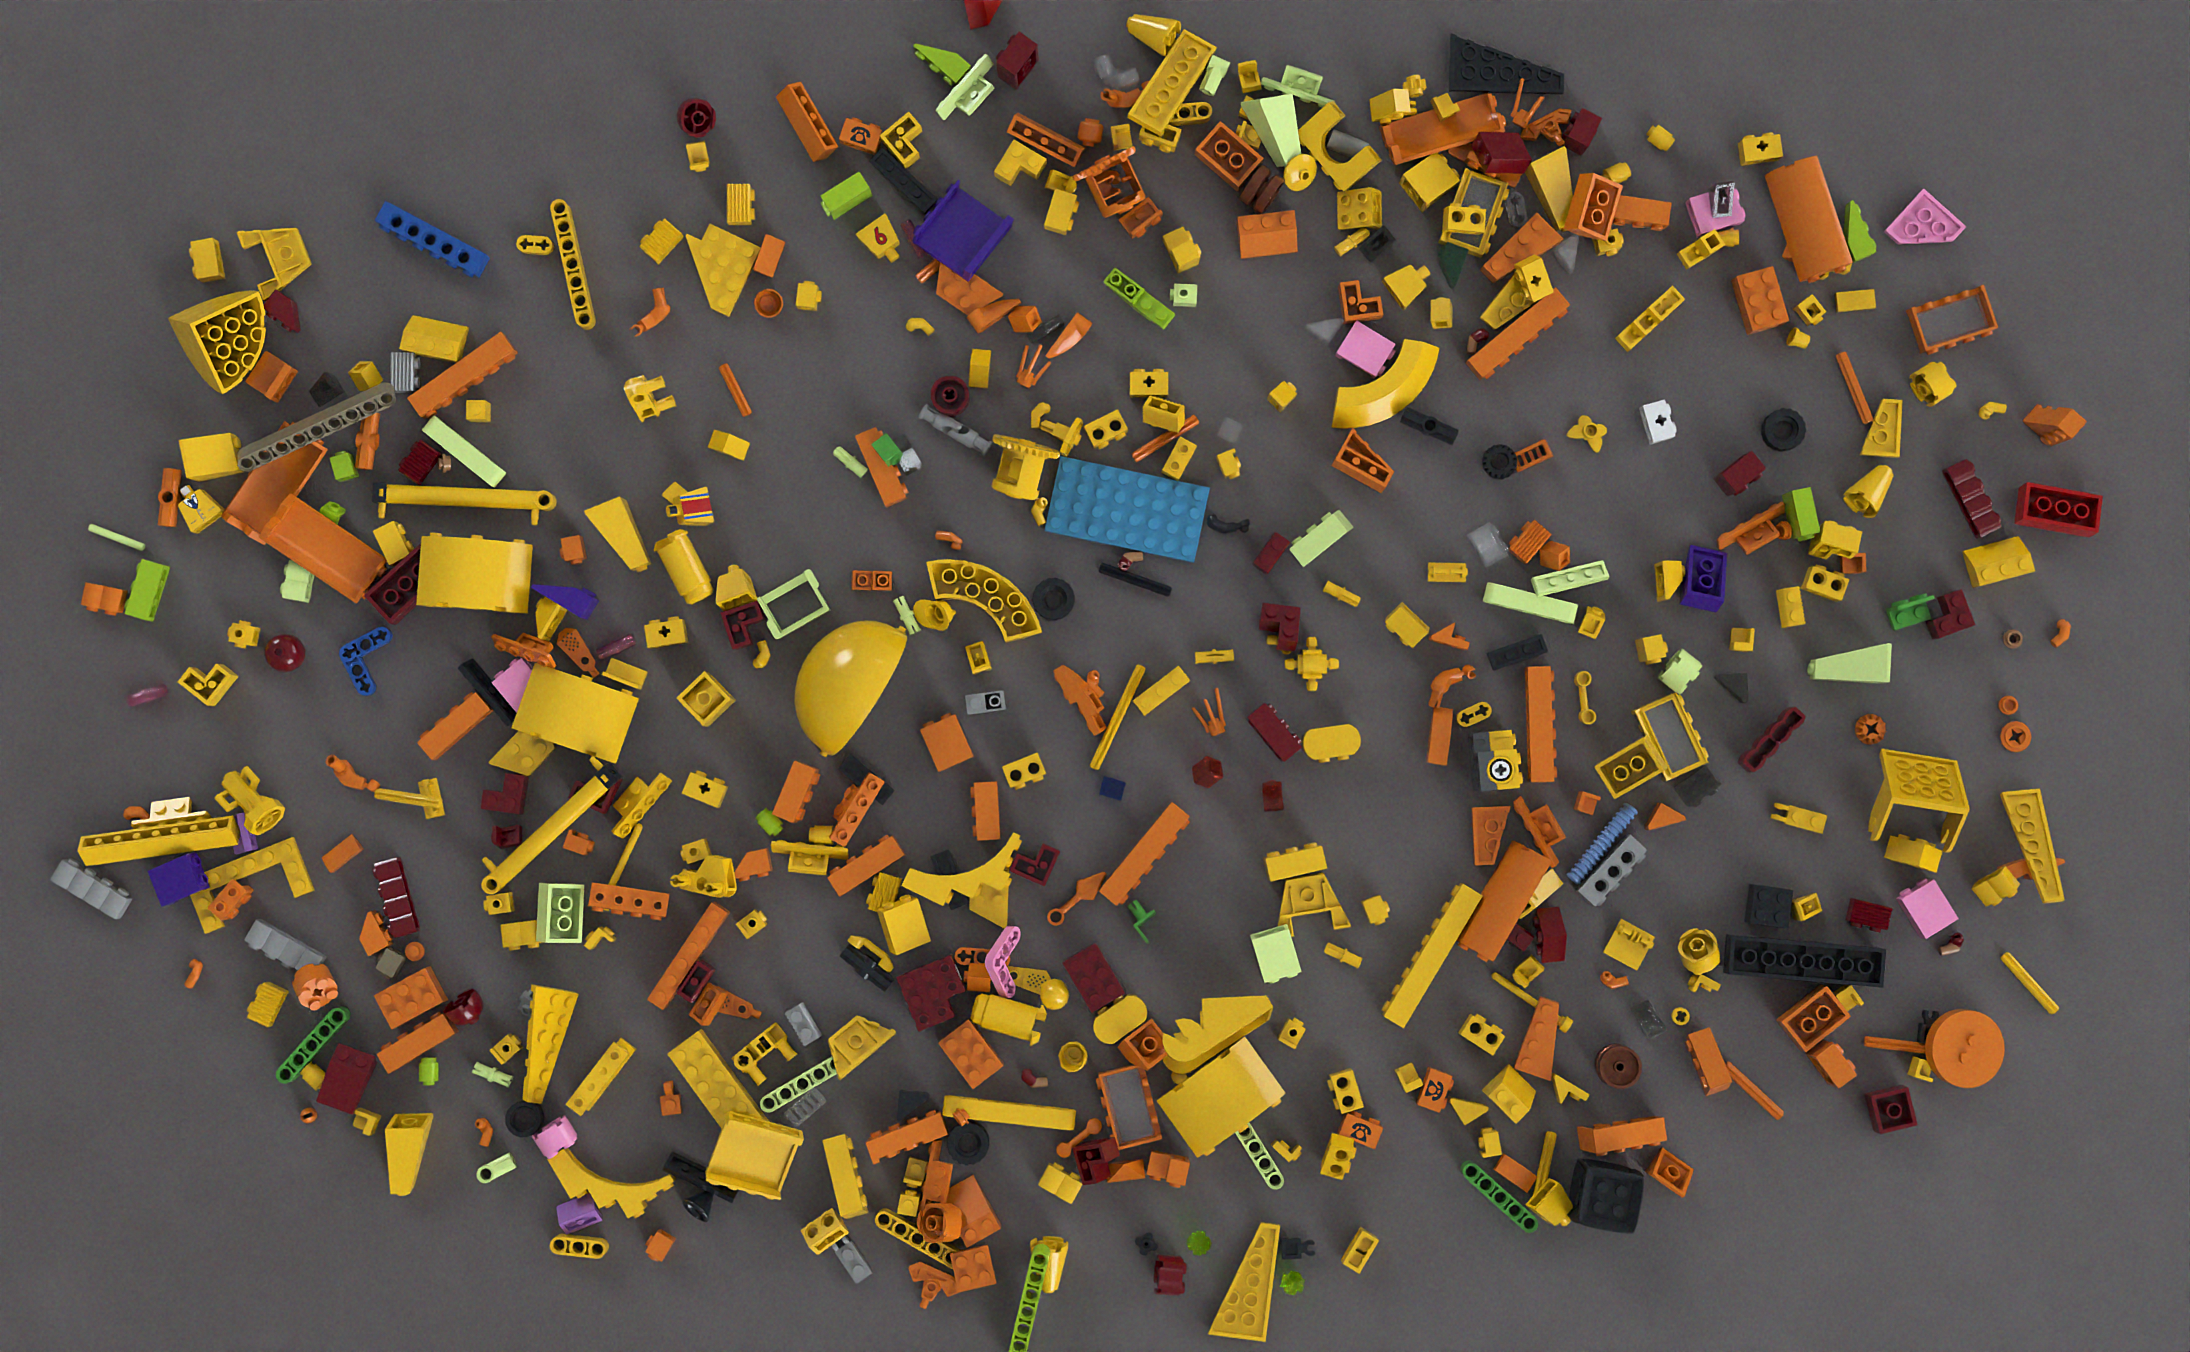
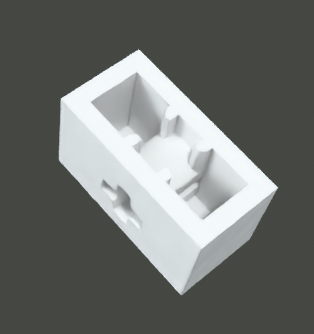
[1639,399,1677,445]

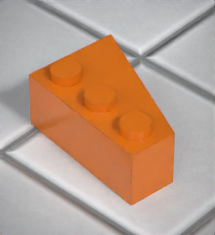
[2022,404,2087,446]
[1685,1027,1732,1096]

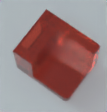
[1192,756,1224,788]

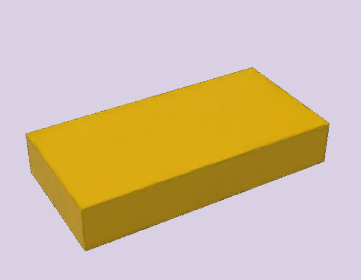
[1834,289,1876,313]

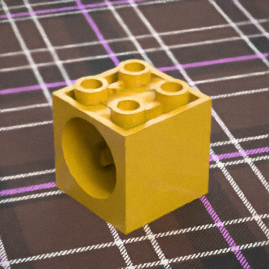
[677,671,736,727]

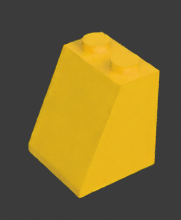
[1399,152,1460,213]
[178,433,244,482]
[1481,1063,1536,1124]

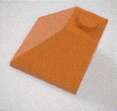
[1117,1018,1168,1071]

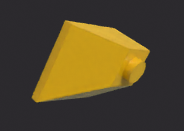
[1654,560,1685,602]
[535,597,568,641]

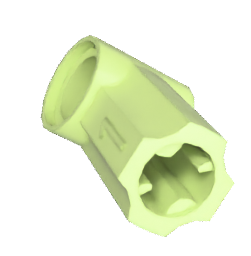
[1199,55,1230,96]
[476,1152,517,1183]

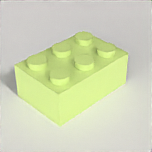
[536,883,584,943]

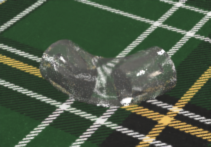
[1092,54,1140,89]

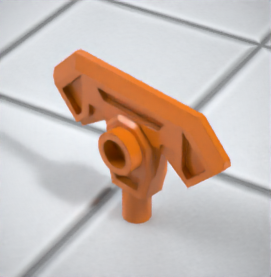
[1520,108,1572,146]
[908,1262,958,1309]

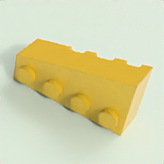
[822,1134,869,1219]

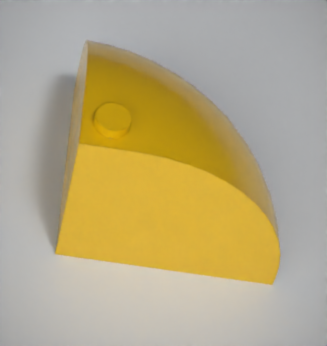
[168,290,266,394]

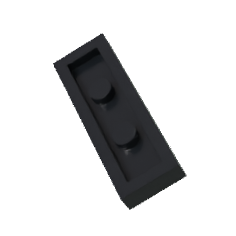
[1487,634,1548,671]
[838,754,895,805]
[930,849,969,910]

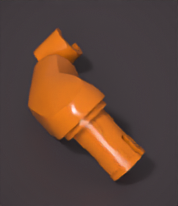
[1100,81,1149,108]
[629,288,671,337]
[1428,664,1476,708]
[326,755,380,792]

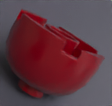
[676,98,716,138]
[264,634,305,672]
[443,988,483,1025]

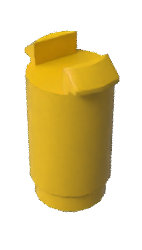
[654,529,713,605]
[970,993,1047,1046]

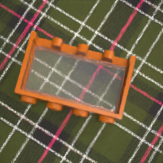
[1906,284,1998,355]
[1096,1064,1162,1150]

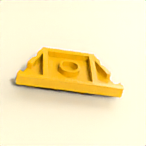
[488,731,556,776]
[969,867,1009,929]
[828,1015,896,1080]

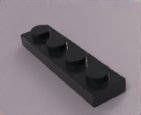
[869,147,938,214]
[458,658,517,726]
[663,1152,739,1203]

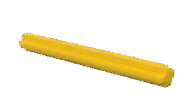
[1090,664,1146,770]

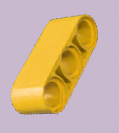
[1168,102,1212,126]
[550,1234,609,1259]

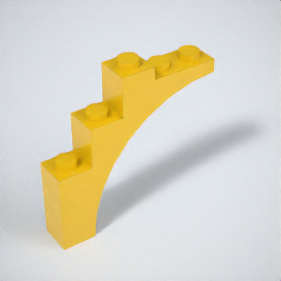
[901,832,1022,906]
[547,1148,677,1219]

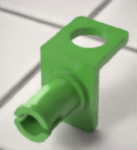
[1127,900,1157,944]

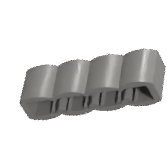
[50,858,133,919]
[245,919,327,970]

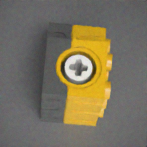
[1468,730,1523,791]

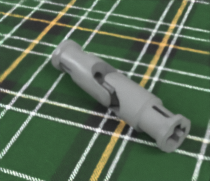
[918,404,993,456]

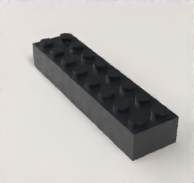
[1723,934,1886,988]

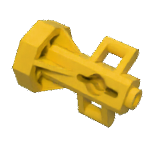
[214,766,285,835]

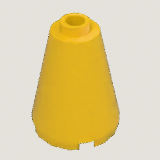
[1126,14,1181,57]
[1843,465,1894,518]
[1030,1236,1068,1293]

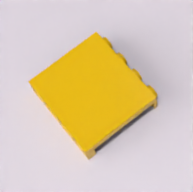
[705,1111,804,1200]

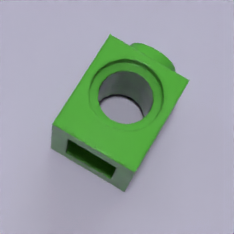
[871,433,903,467]

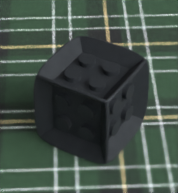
[1568,1159,1644,1234]

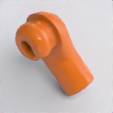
[935,530,963,550]
[2050,619,2071,648]
[1086,670,1105,698]
[123,806,150,820]
[1600,971,1629,989]

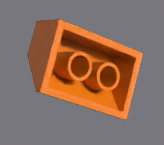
[1564,173,1623,241]
[1236,210,1298,259]

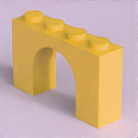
[1298,101,1382,192]

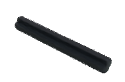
[1099,563,1172,597]

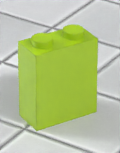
[820,172,873,220]
[1782,487,1820,542]

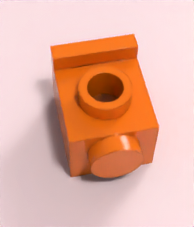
[563,829,595,855]

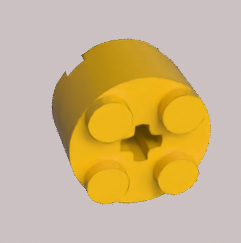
[1909,362,1957,407]
[1678,928,1720,975]

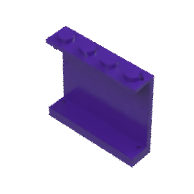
[912,179,1014,282]

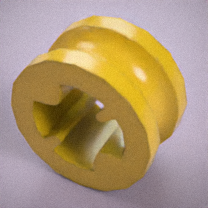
[1671,1007,1690,1025]

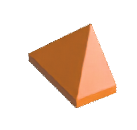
[1107,1158,1145,1183]

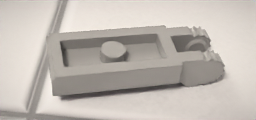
[831,1235,873,1284]

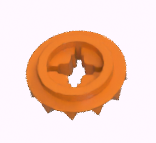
[1855,714,1887,745]
[1999,721,2031,752]

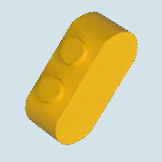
[1302,724,1361,763]
[1093,994,1147,1044]

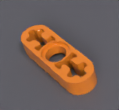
[954,947,1010,966]

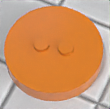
[1925,1009,2005,1088]

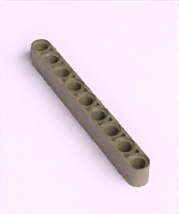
[237,382,396,472]

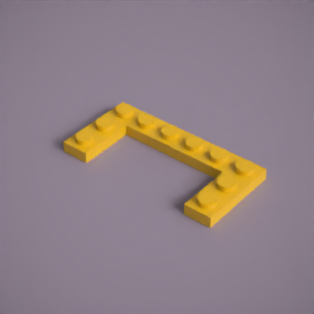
[190,837,315,934]

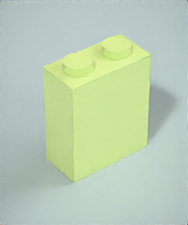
[1250,924,1302,983]

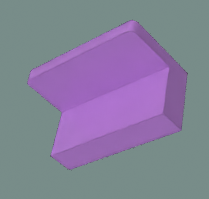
[233,812,258,855]
[556,1193,602,1235]

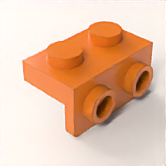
[1118,197,1163,239]
[208,879,254,921]

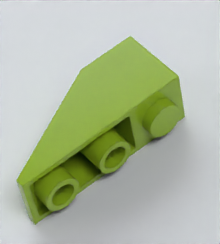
[913,43,972,86]
[1843,200,1877,264]

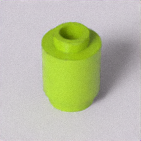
[755,808,784,836]
[419,1057,439,1085]

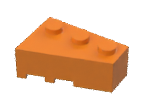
[1331,428,1394,493]

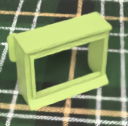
[757,569,831,639]

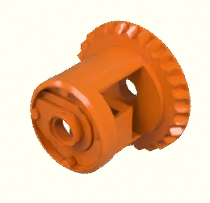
[1072,146,1146,218]

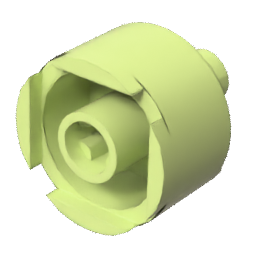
[1657,648,1702,694]

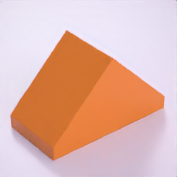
[1644,803,1686,830]

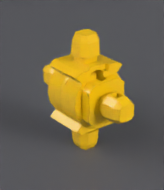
[1285,637,1339,691]

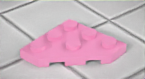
[1884,189,1966,244]

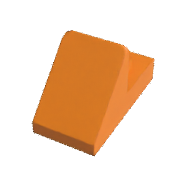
[1429,622,1470,650]

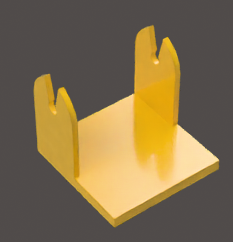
[1868,749,1970,853]

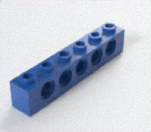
[374,201,490,278]

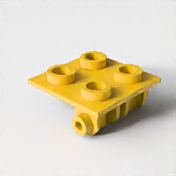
[1603,919,1655,971]

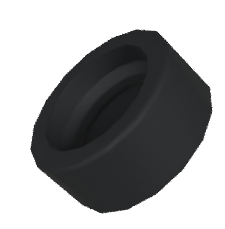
[505,1100,544,1138]

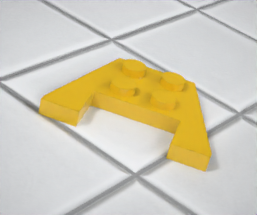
[236,228,312,302]
[1277,873,1351,937]

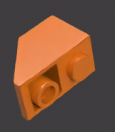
[734,848,773,882]
[359,910,394,956]

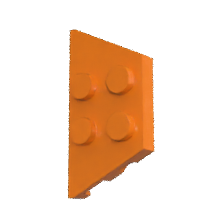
[936,262,1003,316]

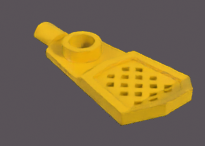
[1000,966,1051,995]

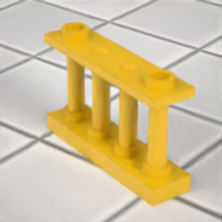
[565,1037,637,1116]

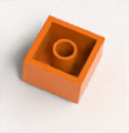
[1805,1040,1857,1089]

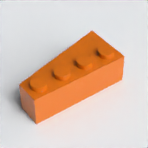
[865,1109,949,1165]
[1577,1116,1667,1156]

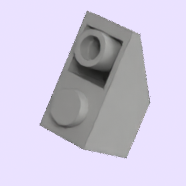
[965,690,1006,715]

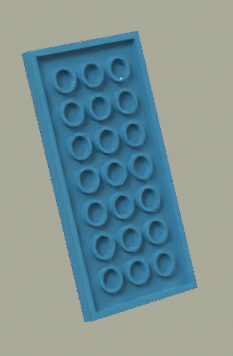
[1044,456,1210,563]

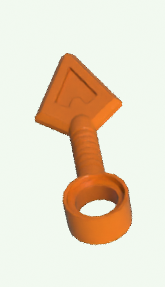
[1047,872,1106,926]

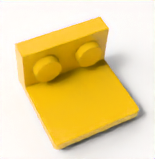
[1337,187,1382,230]

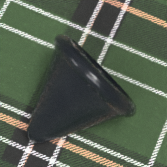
[682,1191,714,1222]

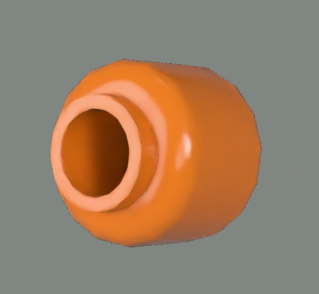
[1077,118,1104,147]

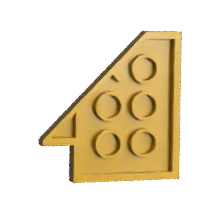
[686,223,761,317]

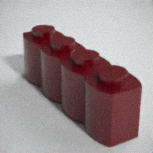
[1942,459,2001,539]
[1738,707,1806,772]
[373,857,420,938]

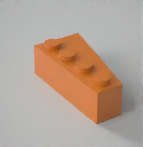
[1480,213,1564,283]

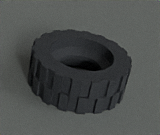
[1761,408,1806,452]
[1032,578,1075,621]
[946,1121,990,1165]

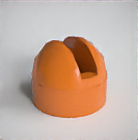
[300,1107,317,1123]

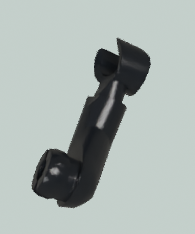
[1207,514,1250,534]

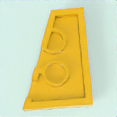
[1479,273,1542,330]
[1859,399,1902,458]

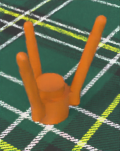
[1510,78,1544,129]
[1016,345,1051,389]
[1192,688,1226,737]

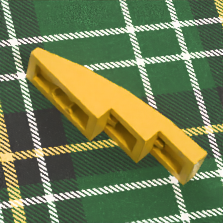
[1615,285,1685,352]

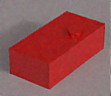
[2014,482,2103,538]

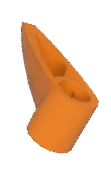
[967,299,1022,334]
[1046,312,1093,359]

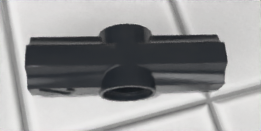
[1400,407,1459,446]
[840,943,895,992]

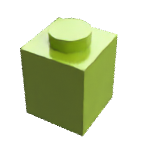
[329,451,359,482]

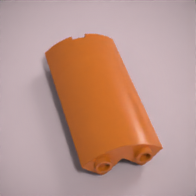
[1379,93,1506,165]
[1764,155,1853,283]
[221,421,328,545]
[258,493,387,604]
[1456,840,1552,962]

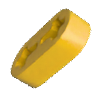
[516,235,554,255]
[1456,702,1492,727]

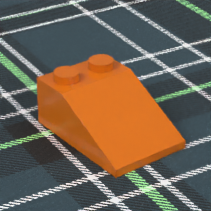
[946,1174,1002,1248]

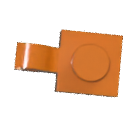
[660,1080,682,1116]

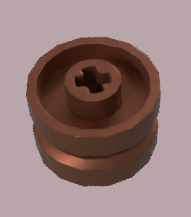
[1239,165,1285,214]
[1595,1044,1642,1089]

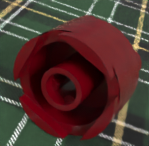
[931,376,970,417]
[1154,1255,1187,1296]

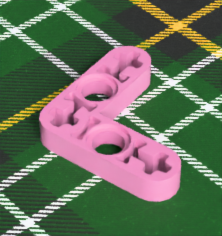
[985,926,1021,998]

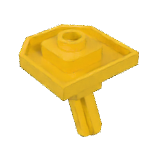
[1040,417,1083,457]

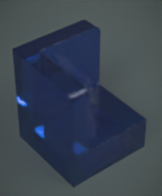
[1099,776,1126,801]

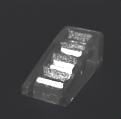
[784,1087,827,1128]

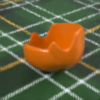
[754,289,783,318]

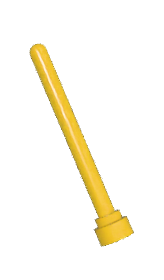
[603,823,643,911]
[1491,972,1574,1033]

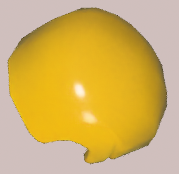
[1040,979,1069,1010]
[1058,1041,1088,1072]

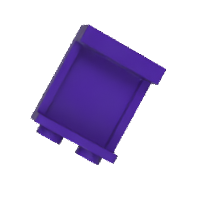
[148,852,210,907]

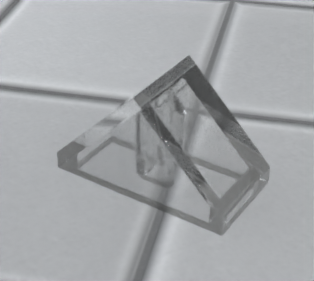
[1551,234,1579,275]
[1304,317,1344,346]

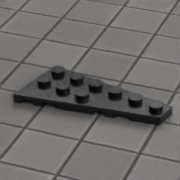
[1449,33,1564,95]

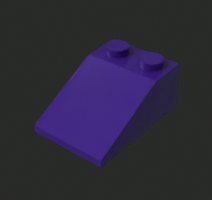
[1679,545,1727,612]
[531,584,600,620]

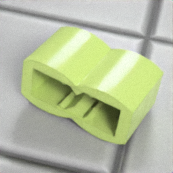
[280,560,315,603]

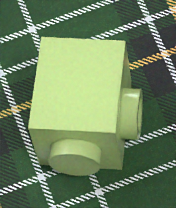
[1170,283,1197,307]

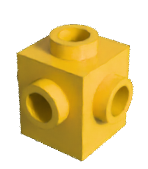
[1592,228,1624,256]
[227,620,261,648]

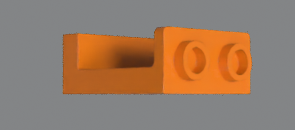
[920,712,974,772]

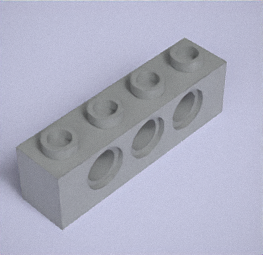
[1575,834,1647,907]

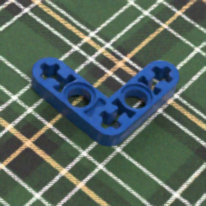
[339,627,393,696]

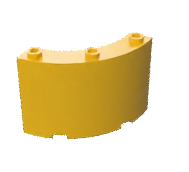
[416,533,533,614]
[511,663,639,764]
[1157,1037,1286,1158]

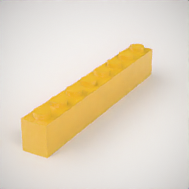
[77,815,240,866]
[1381,883,1483,1028]

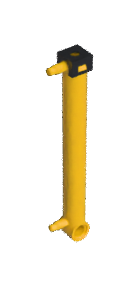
[372,483,557,525]
[481,756,623,894]

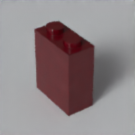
[1471,132,1532,174]

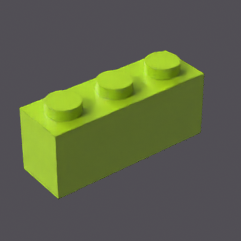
[124,559,170,622]

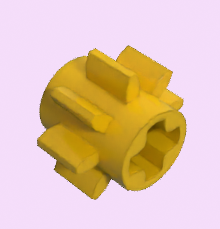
[1402,75,1427,98]

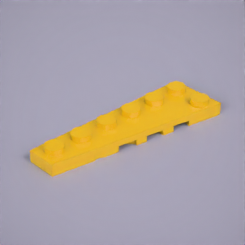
[2000,788,2065,904]

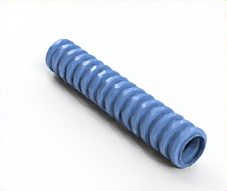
[1566,803,1638,885]

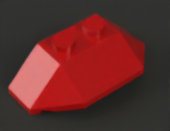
[963,0,1003,30]

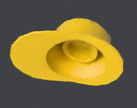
[913,599,956,631]

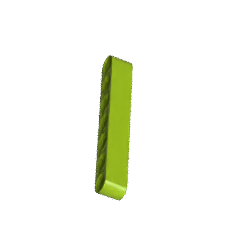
[1009,1244,1050,1352]

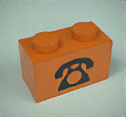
[839,117,883,155]
[1416,1066,1454,1113]
[1337,1110,1383,1149]

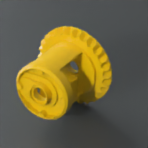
[991,434,1060,500]

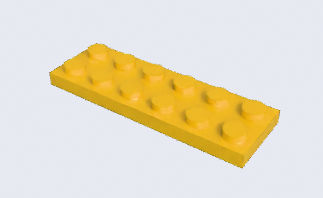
[1127,29,1217,136]

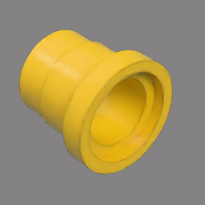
[1786,327,1810,349]

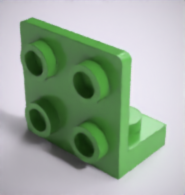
[1886,593,1935,631]

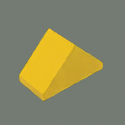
[969,349,991,389]
[707,430,750,461]
[965,641,992,675]
[1791,893,1822,921]
[1448,1096,1489,1125]

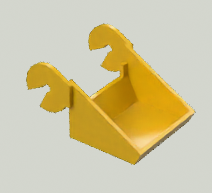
[1162,995,1273,1075]

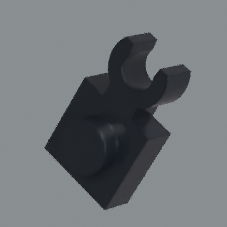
[1917,1010,1939,1043]
[1281,1238,1315,1259]

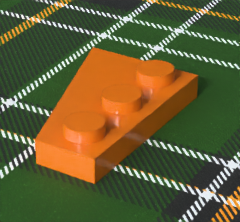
[1471,806,1511,865]

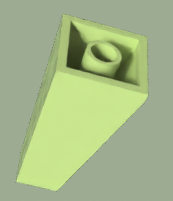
[1241,94,1301,169]
[1807,643,1892,684]

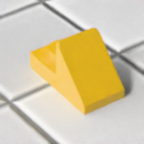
[1551,1073,1590,1104]

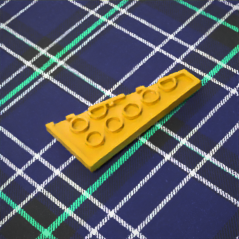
[522,984,579,1104]
[1208,1222,1280,1342]

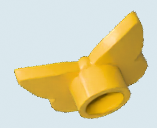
[1566,415,1607,453]

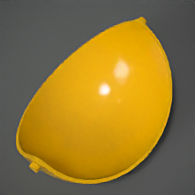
[794,620,907,758]

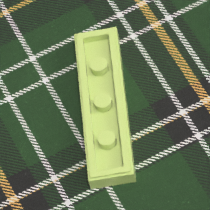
[1531,560,1609,597]

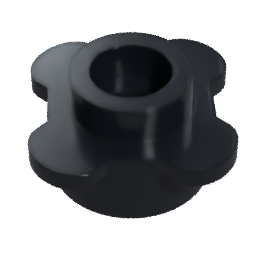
[1135,1233,1158,1256]

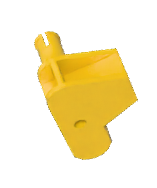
[623,375,677,422]
[670,855,737,898]
[731,1022,797,1086]

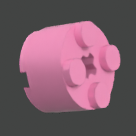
[532,1115,578,1159]

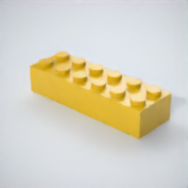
[667,1029,770,1129]

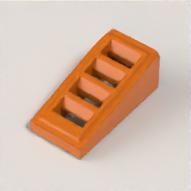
[1515,439,1554,473]

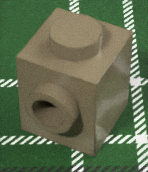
[375,947,407,979]

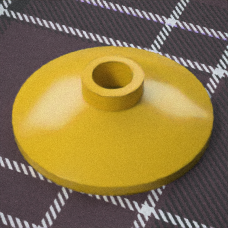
[1283,154,1317,191]

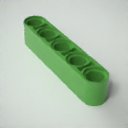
[276,1006,351,1084]
[1460,1160,1538,1233]

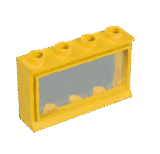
[1438,168,1510,258]
[1631,692,1709,781]

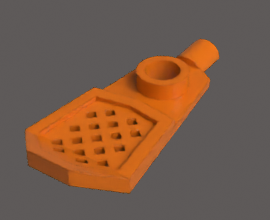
[556,628,600,678]
[718,986,762,1019]

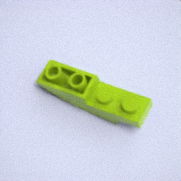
[1103,268,1175,330]

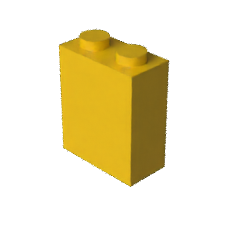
[877,895,931,955]

